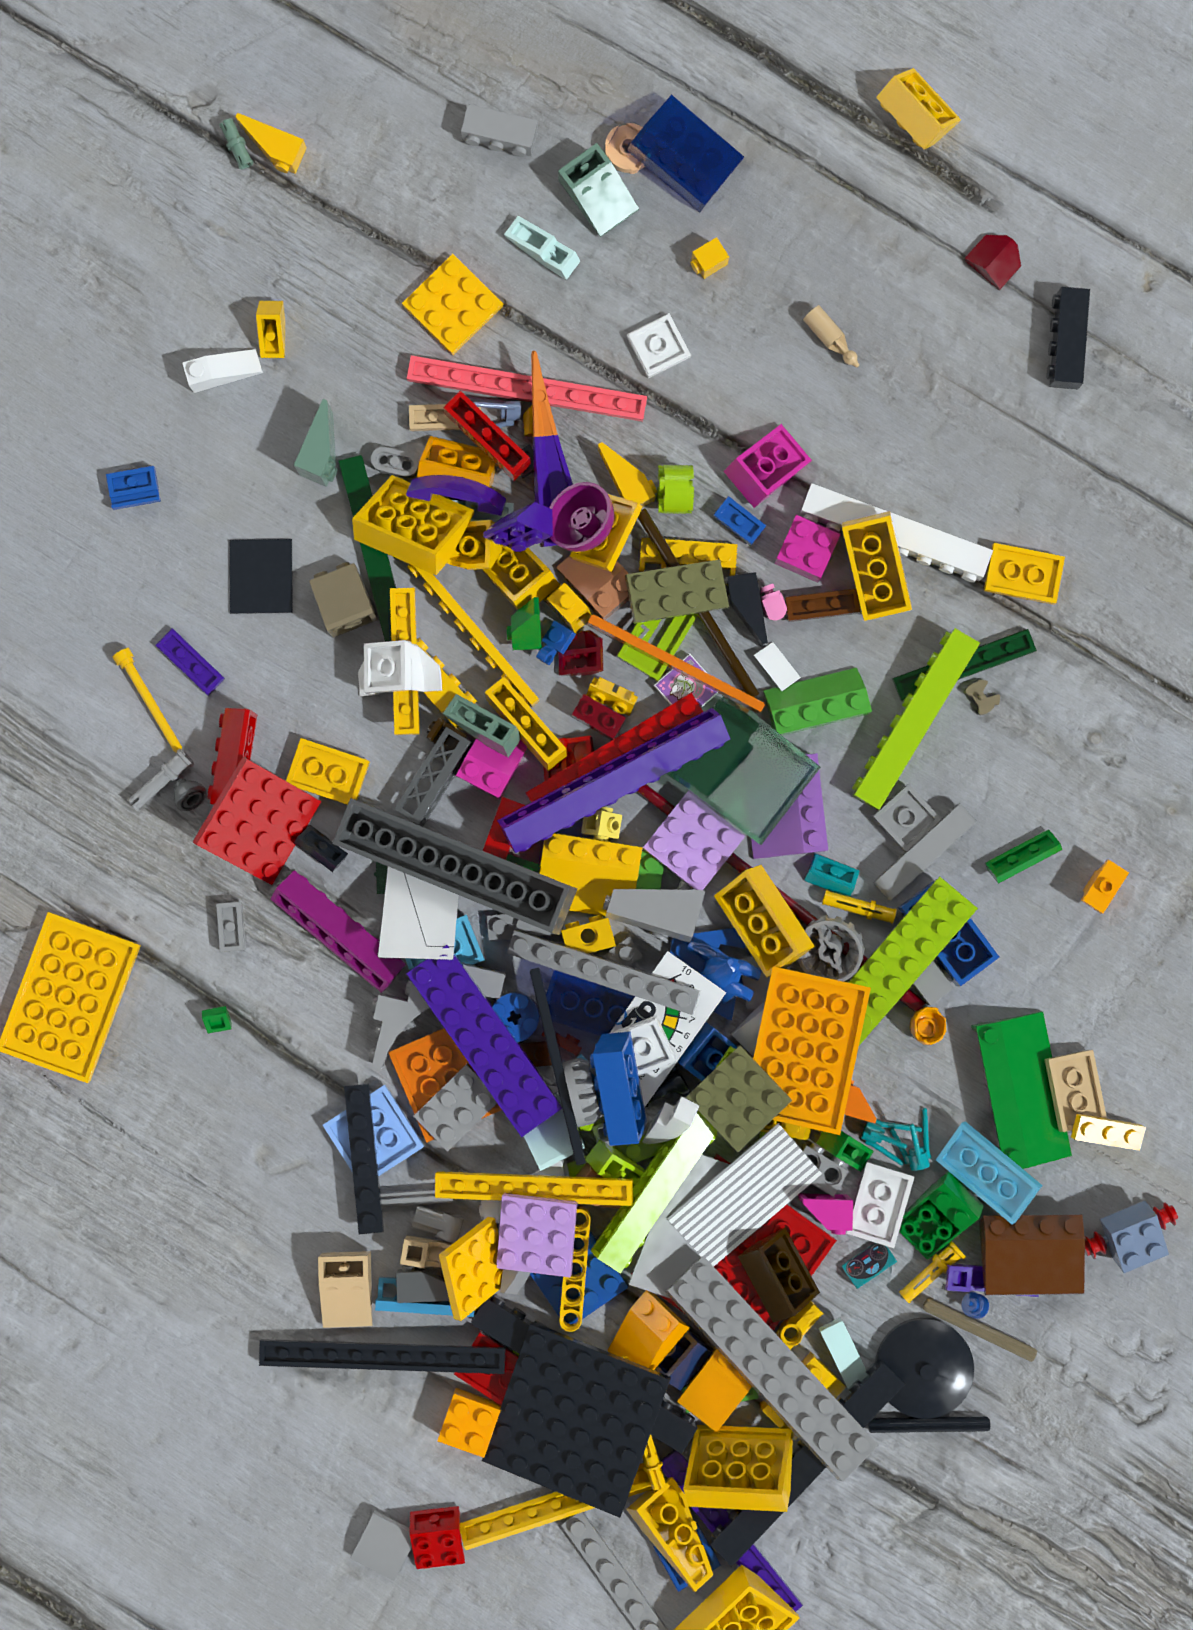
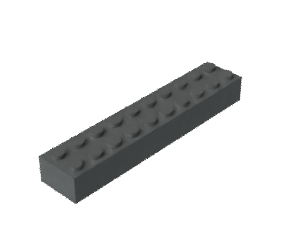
[332,798,577,935]

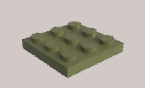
[686,1045,792,1152]

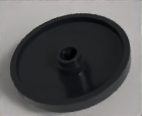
[875,1318,974,1419]

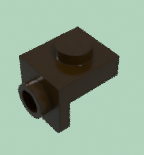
[426,717,467,751]

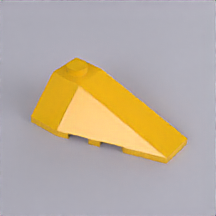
[447,520,502,570]
[626,1477,713,1592]

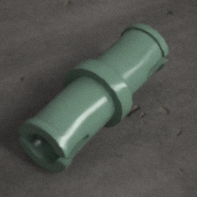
[219,118,253,170]

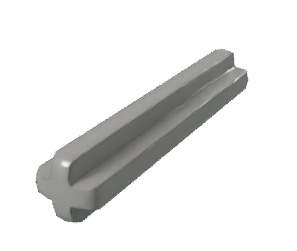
[381,1189,453,1207]

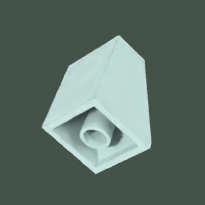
[524,1091,585,1171]

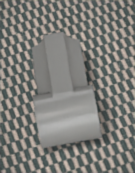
[411,1205,464,1242]

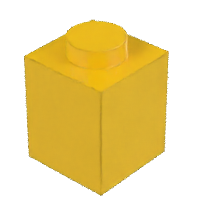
[690,237,729,279]

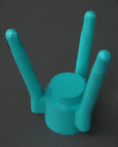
[890,1108,931,1171]
[861,1119,923,1165]

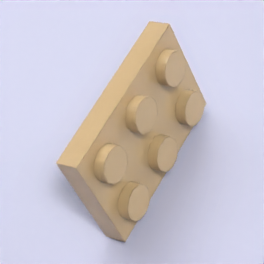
[1045,1050,1107,1132]

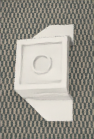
[358,640,442,696]

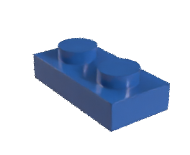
[713,496,766,546]

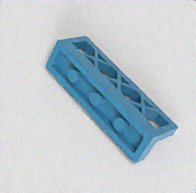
[375,1277,475,1317]

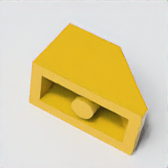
[256,301,286,358]

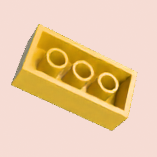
[842,511,912,621]
[714,865,815,978]

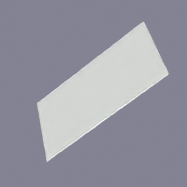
[754,642,801,691]

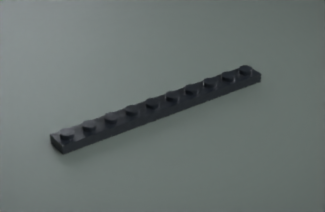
[259,1339,506,1374]

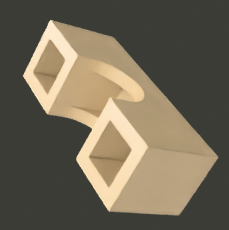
[400,1235,453,1268]

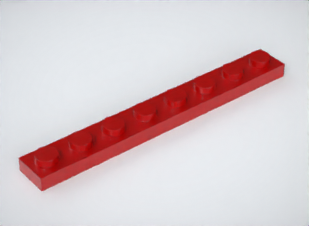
[526,692,703,803]

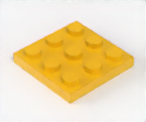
[402,254,503,355]
[439,1217,503,1321]

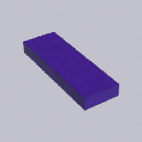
[155,628,225,696]

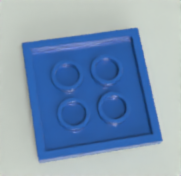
[530,1231,628,1324]

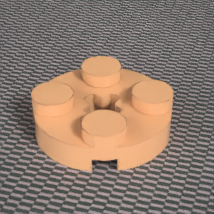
[605,123,653,174]

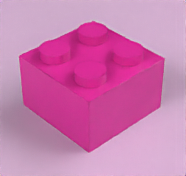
[774,515,841,583]

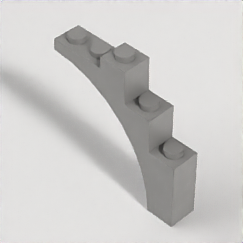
[368,962,506,1072]

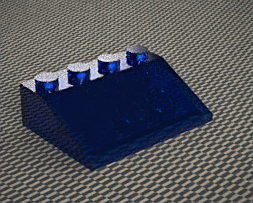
[627,94,744,213]

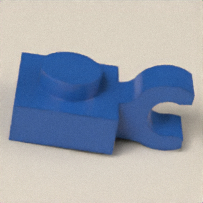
[536,620,576,665]

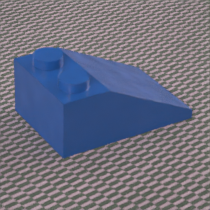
[677,1022,738,1081]

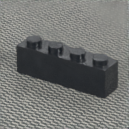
[1046,287,1090,390]

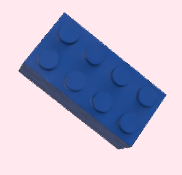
[897,879,1000,987]
[590,1031,647,1146]

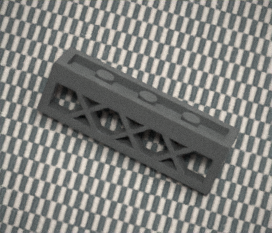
[395,727,473,827]

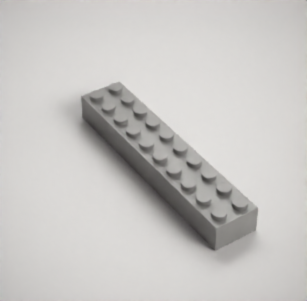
[665,1256,879,1482]

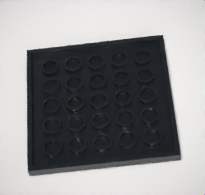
[482,1322,671,1518]

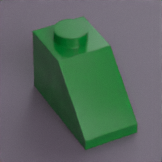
[507,597,542,650]
[816,1130,874,1172]

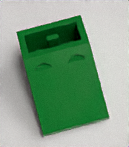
[899,1171,984,1260]

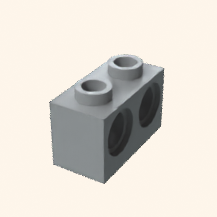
[801,1143,849,1197]

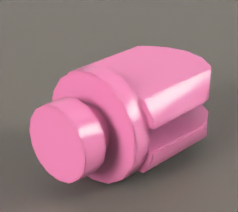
[760,583,787,620]

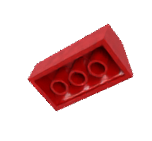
[207,708,258,805]

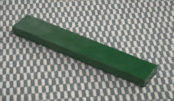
[892,629,1037,701]

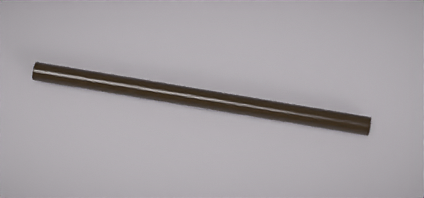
[638,508,760,697]

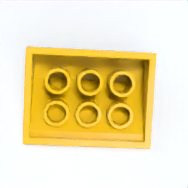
[352,475,474,575]
[540,833,642,916]
[683,1425,793,1512]
[674,1565,800,1630]

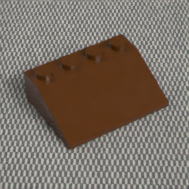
[979,1214,1085,1296]

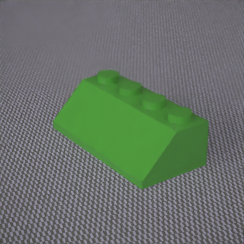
[763,668,872,737]

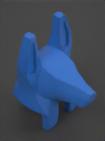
[687,942,762,1003]

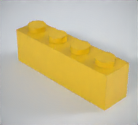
[417,638,477,729]
[485,677,567,771]

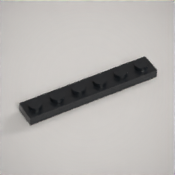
[344,1083,384,1235]

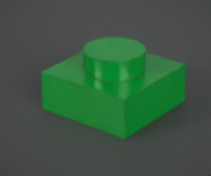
[202,1006,232,1034]

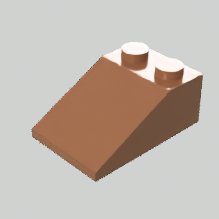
[556,556,629,620]

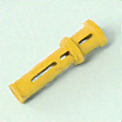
[899,1241,966,1303]

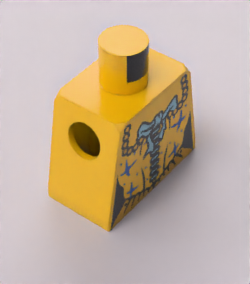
[544,583,591,633]

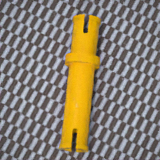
[822,890,897,924]

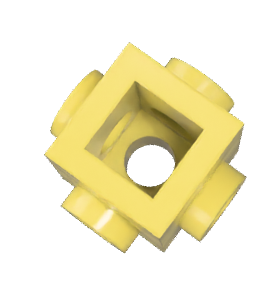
[581,807,622,842]

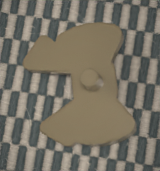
[964,680,1000,715]

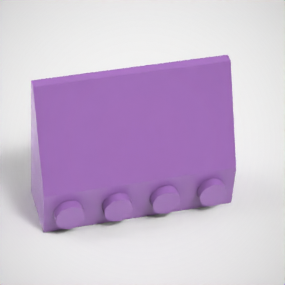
[743,753,828,859]

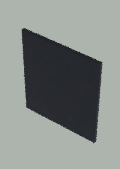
[229,539,293,614]

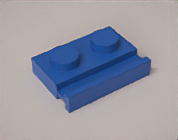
[106,466,161,510]

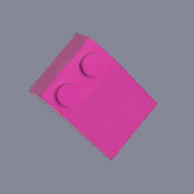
[723,424,812,508]
[456,739,528,800]

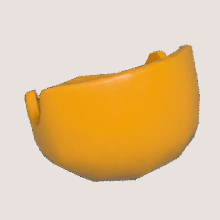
[910,1007,946,1045]

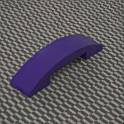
[406,475,506,516]
[945,1264,1039,1297]

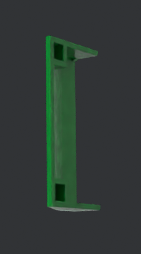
[971,1012,1072,1169]

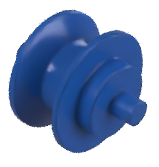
[961,1292,989,1319]

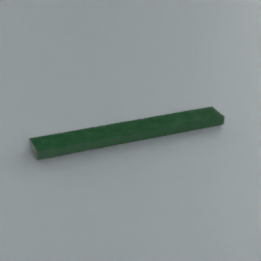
[339,455,396,642]

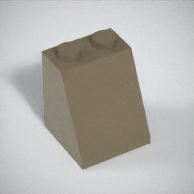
[309,562,378,638]

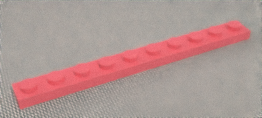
[407,355,647,422]

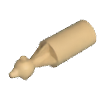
[803,305,859,368]

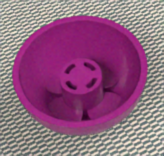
[549,482,614,552]

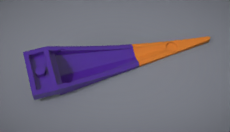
[531,351,573,547]

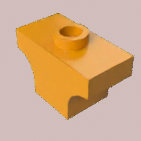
[1080,859,1129,914]

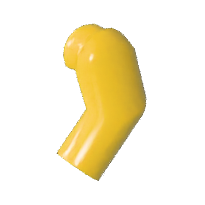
[523,405,533,437]

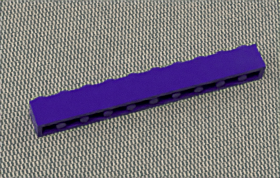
[498,708,730,853]

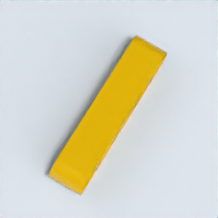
[559,1206,591,1332]

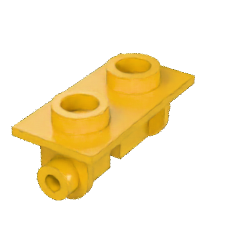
[586,677,638,716]

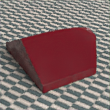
[964,235,1021,291]
[558,630,604,676]

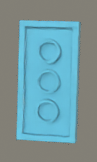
[936,1121,1043,1224]

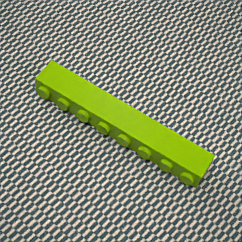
[852,628,980,810]

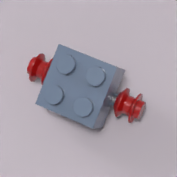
[1085,1201,1178,1273]

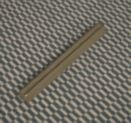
[923,1298,1037,1362]

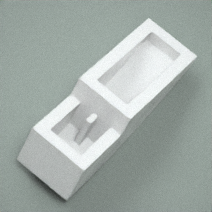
[643,1097,699,1144]

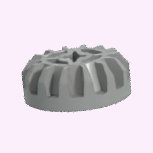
[798,916,865,981]
[562,1058,601,1127]

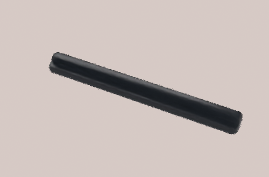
[868,1417,991,1433]

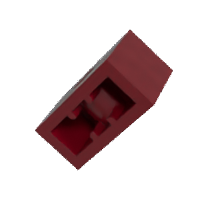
[571,694,626,740]

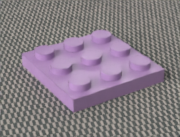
[643,791,745,890]
[497,1193,577,1277]

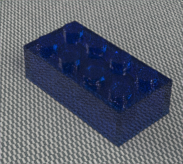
[539,969,642,1036]

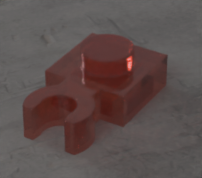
[541,1031,582,1056]

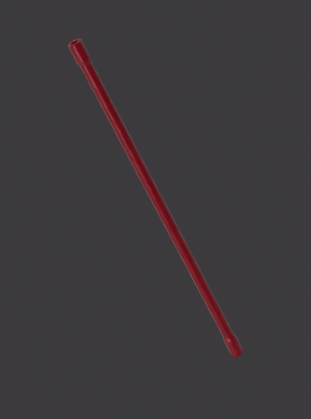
[637,784,926,1012]

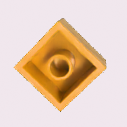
[437,1388,501,1458]

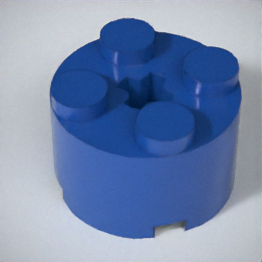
[492,992,540,1042]

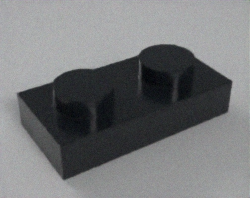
[294,825,348,873]

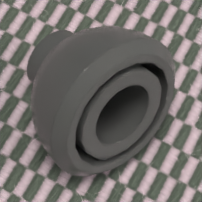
[174,779,206,811]

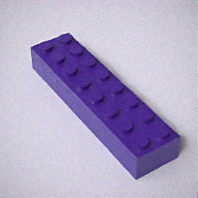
[406,945,562,1138]

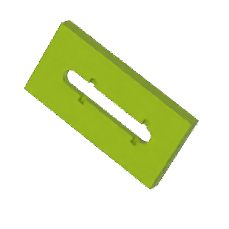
[617,614,697,682]

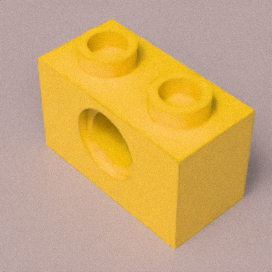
[561,914,616,954]

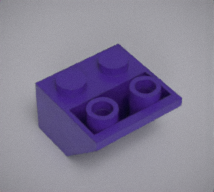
[483,502,553,552]

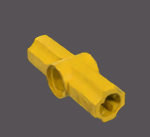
[775,1301,824,1350]

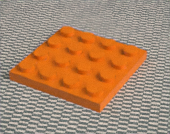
[388,1028,502,1143]

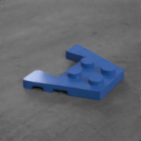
[670,928,746,1020]

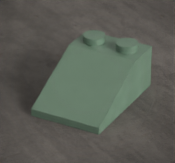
[294,399,337,487]

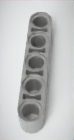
[873,803,976,901]

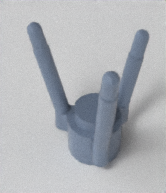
[467,396,521,428]

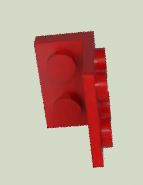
[410,1506,465,1569]

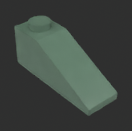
[443,694,521,758]

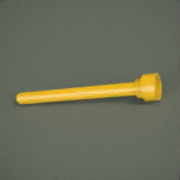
[112,648,182,753]

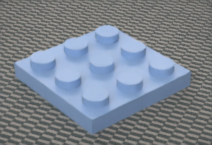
[323,1084,424,1176]

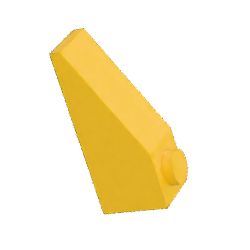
[235,113,307,174]
[598,442,657,507]

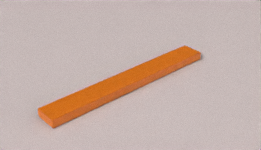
[587,614,765,714]

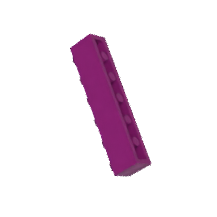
[270,870,406,993]

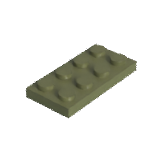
[625,559,729,624]

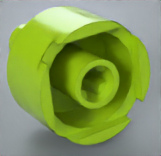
[657,465,694,514]

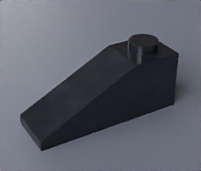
[725,572,768,647]

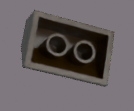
[738,1228,820,1322]

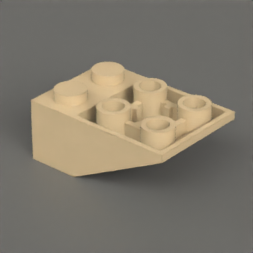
[318,1251,373,1328]

